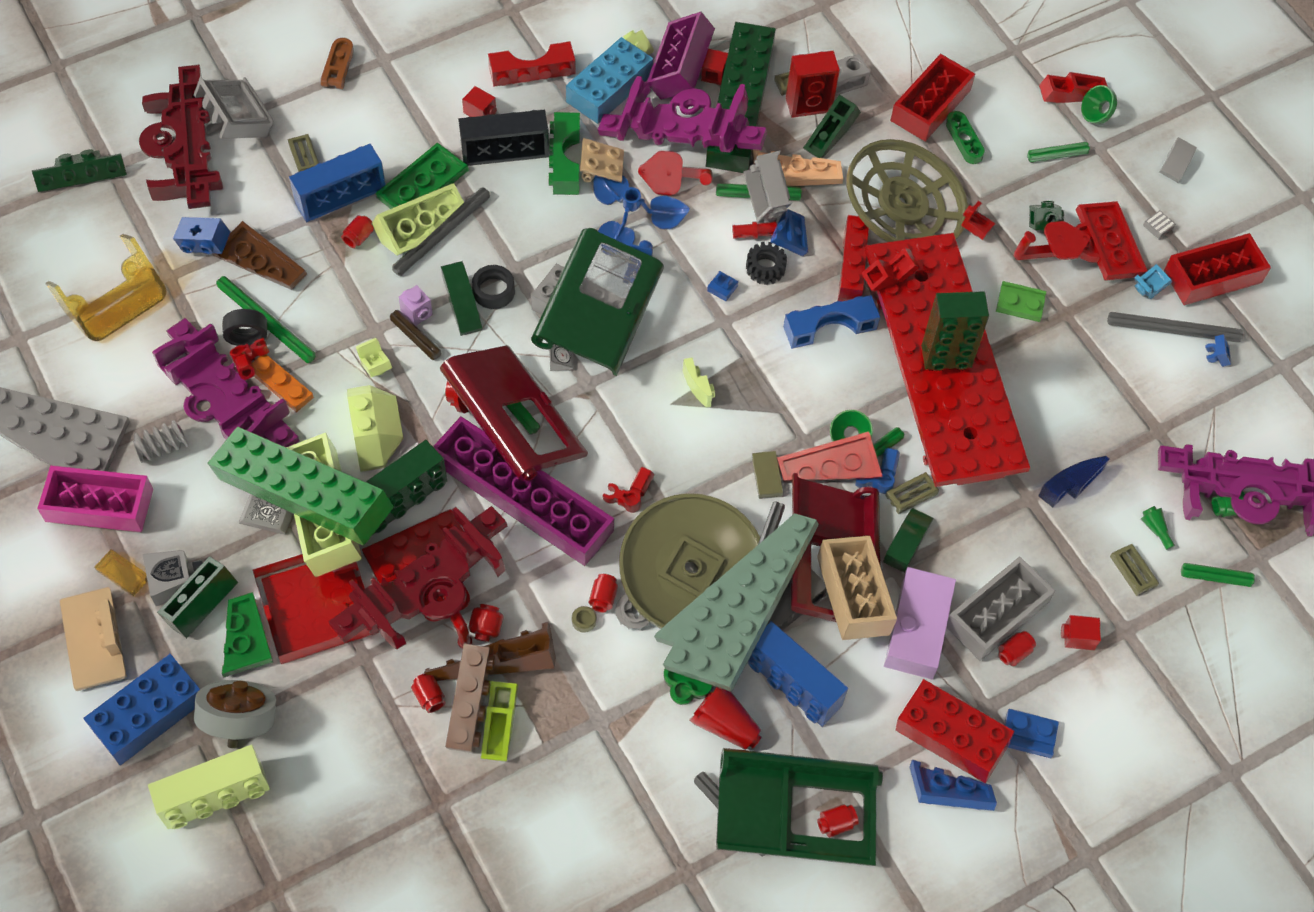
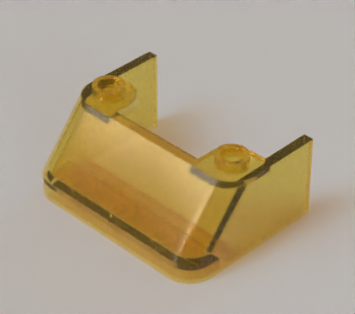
[45,234,167,341]

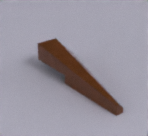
[424,621,556,681]

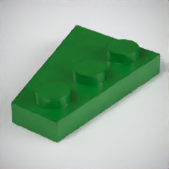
[222,592,273,678]

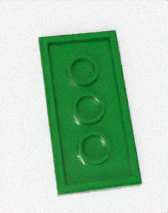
[375,142,469,209]

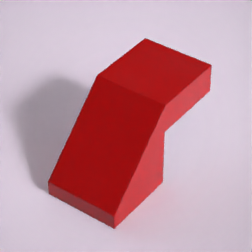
[862,248,920,292]

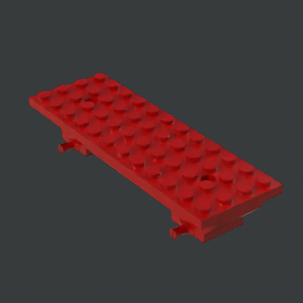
[865,233,1030,487]

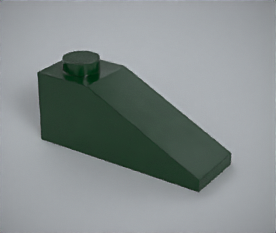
[803,94,861,158]

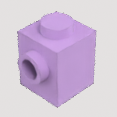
[398,285,433,326]

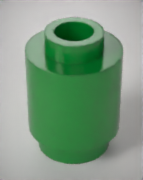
[1211,491,1245,517]

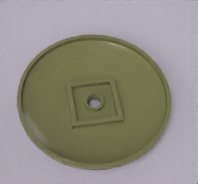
[619,493,760,629]

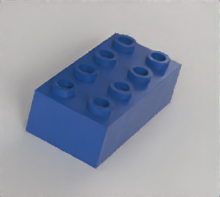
[289,143,386,223]
[748,621,848,727]
[83,654,200,766]

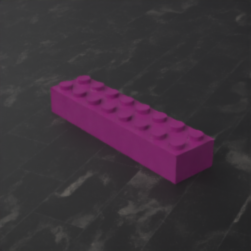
[433,416,614,566]

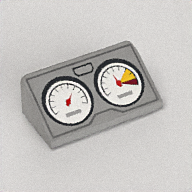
[549,344,573,371]

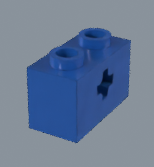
[173,217,231,254]

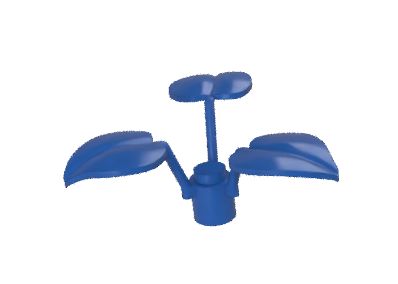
[593,175,690,256]

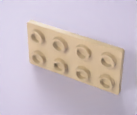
[60,587,127,691]

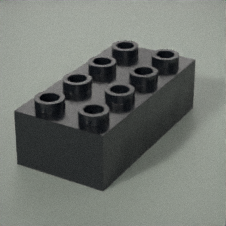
[458,109,549,166]

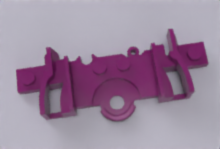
[152,318,299,448]

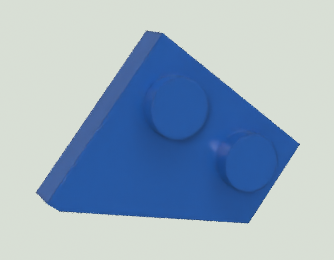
[771,209,808,256]

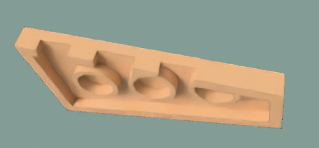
[752,149,843,186]

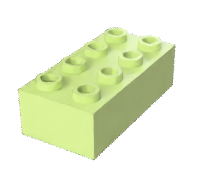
[148,744,270,829]

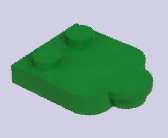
[664,669,713,705]

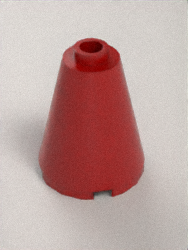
[689,687,762,750]

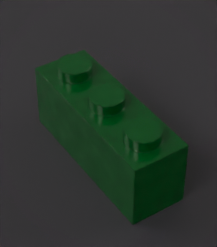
[157,556,238,639]

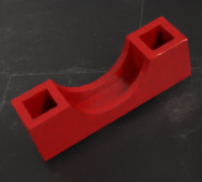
[488,41,576,87]
[837,215,869,301]

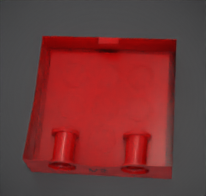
[253,554,379,664]

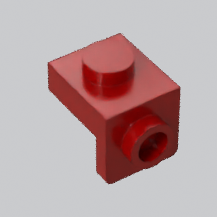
[961,200,996,240]

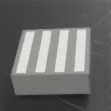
[1143,210,1176,239]

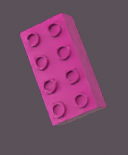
[37,465,153,532]

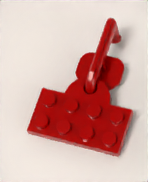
[1013,201,1147,281]
[362,509,472,649]

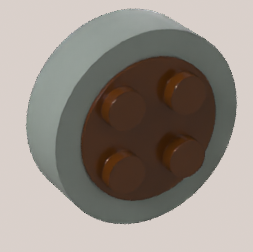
[194,680,276,749]

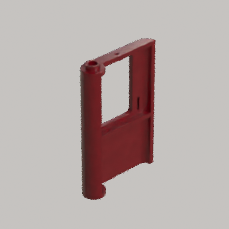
[440,345,588,482]
[791,473,881,622]

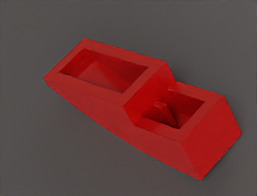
[1039,72,1108,103]

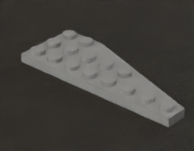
[0,387,130,471]

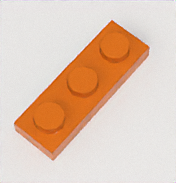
[252,354,314,413]

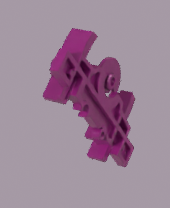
[598,76,767,152]
[1158,444,1314,537]

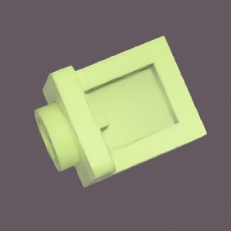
[623,30,655,55]
[356,338,392,377]

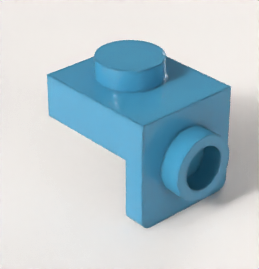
[1134,264,1172,299]

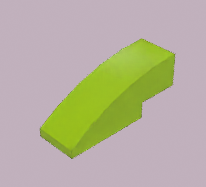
[481,681,518,761]

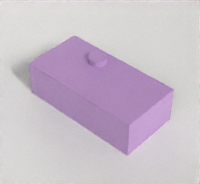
[884,567,956,680]

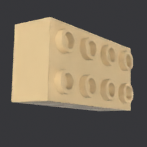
[817,536,897,640]

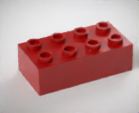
[890,53,975,142]
[1164,233,1271,306]
[895,679,1014,784]

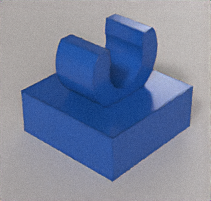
[707,271,738,301]
[1205,335,1231,367]

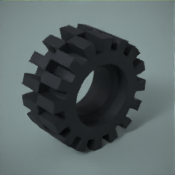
[746,242,787,285]

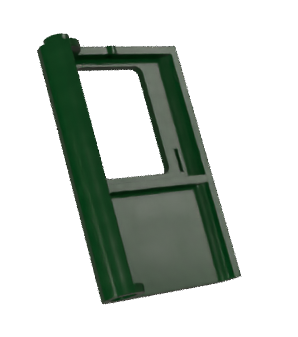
[716,748,883,866]

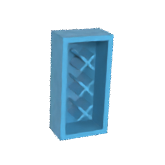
[566,37,653,124]

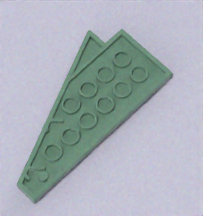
[654,514,818,692]

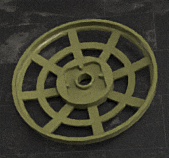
[847,139,968,242]

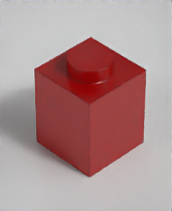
[701,48,728,85]
[462,86,497,117]
[1061,615,1101,650]

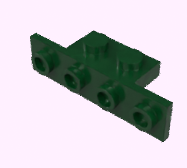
[32,149,127,192]

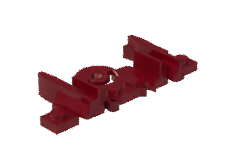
[139,64,223,209]
[328,506,508,649]

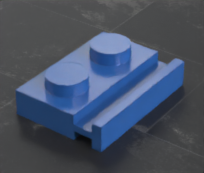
[1004,709,1059,759]

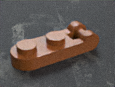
[321,38,354,90]

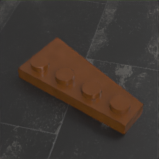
[212,221,307,290]

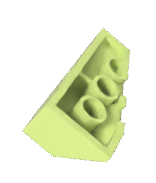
[371,183,464,256]

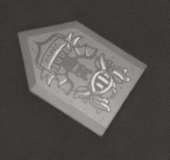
[239,494,293,535]

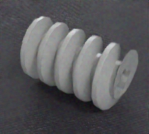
[133,420,188,463]

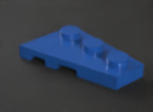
[909,759,997,811]

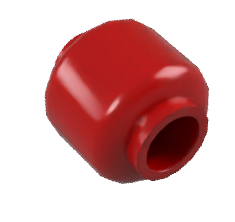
[468,604,504,642]

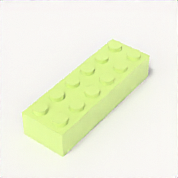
[287,433,362,577]

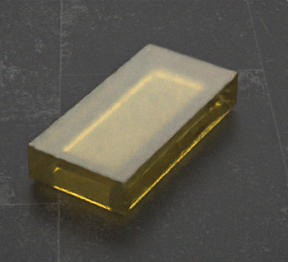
[94,549,147,597]

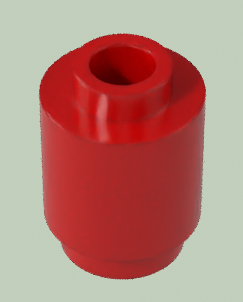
[341,215,374,248]
[588,574,618,613]
[998,631,1036,666]
[411,673,446,713]
[817,804,859,838]

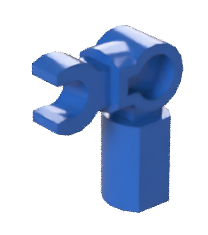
[855,448,900,494]

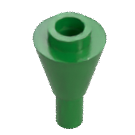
[1140,506,1175,550]

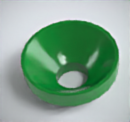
[1081,85,1117,124]
[830,410,873,442]

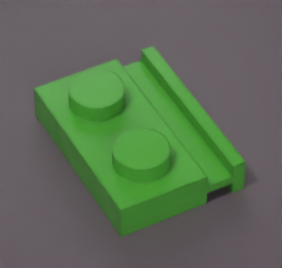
[996,281,1047,322]

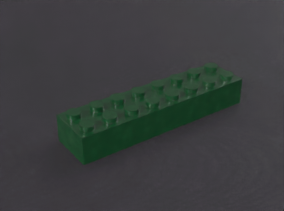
[705,21,776,173]

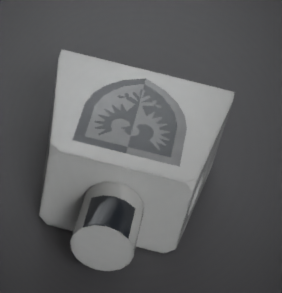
[143,550,203,606]

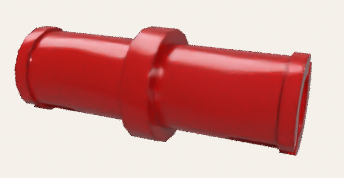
[732,221,777,239]

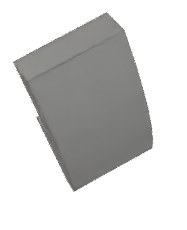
[1159,137,1197,182]

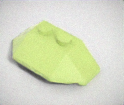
[347,385,404,472]

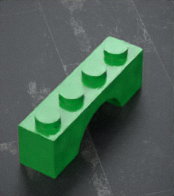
[549,112,580,195]

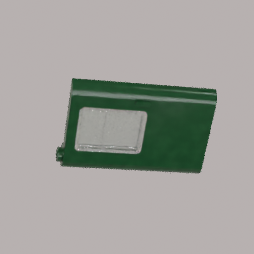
[531,228,664,376]

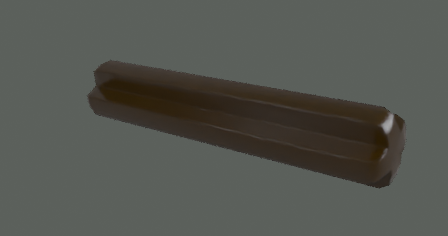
[390,310,441,360]

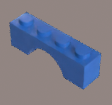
[783,295,880,349]

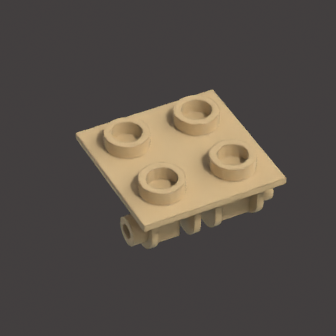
[580,138,624,182]

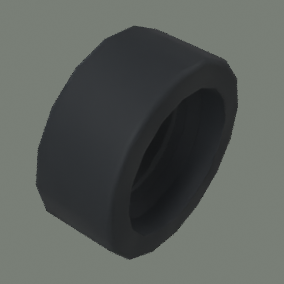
[472,265,515,309]
[222,309,267,346]

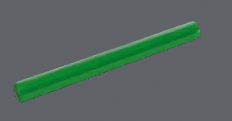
[216,276,316,363]

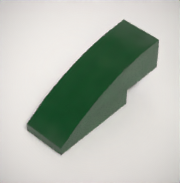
[441,261,483,336]
[883,508,934,573]

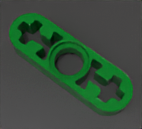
[946,111,985,164]

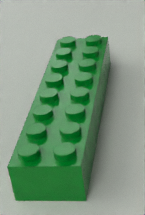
[207,427,393,546]

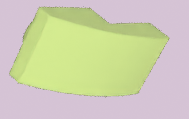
[683,357,715,408]

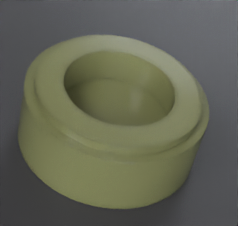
[572,606,597,633]

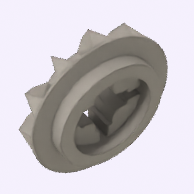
[615,594,650,630]

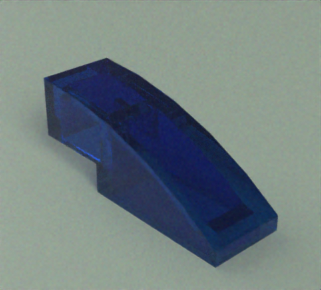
[1038,456,1110,508]

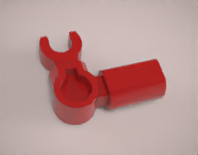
[230,338,270,380]
[602,467,654,513]

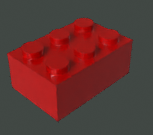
[786,50,840,118]

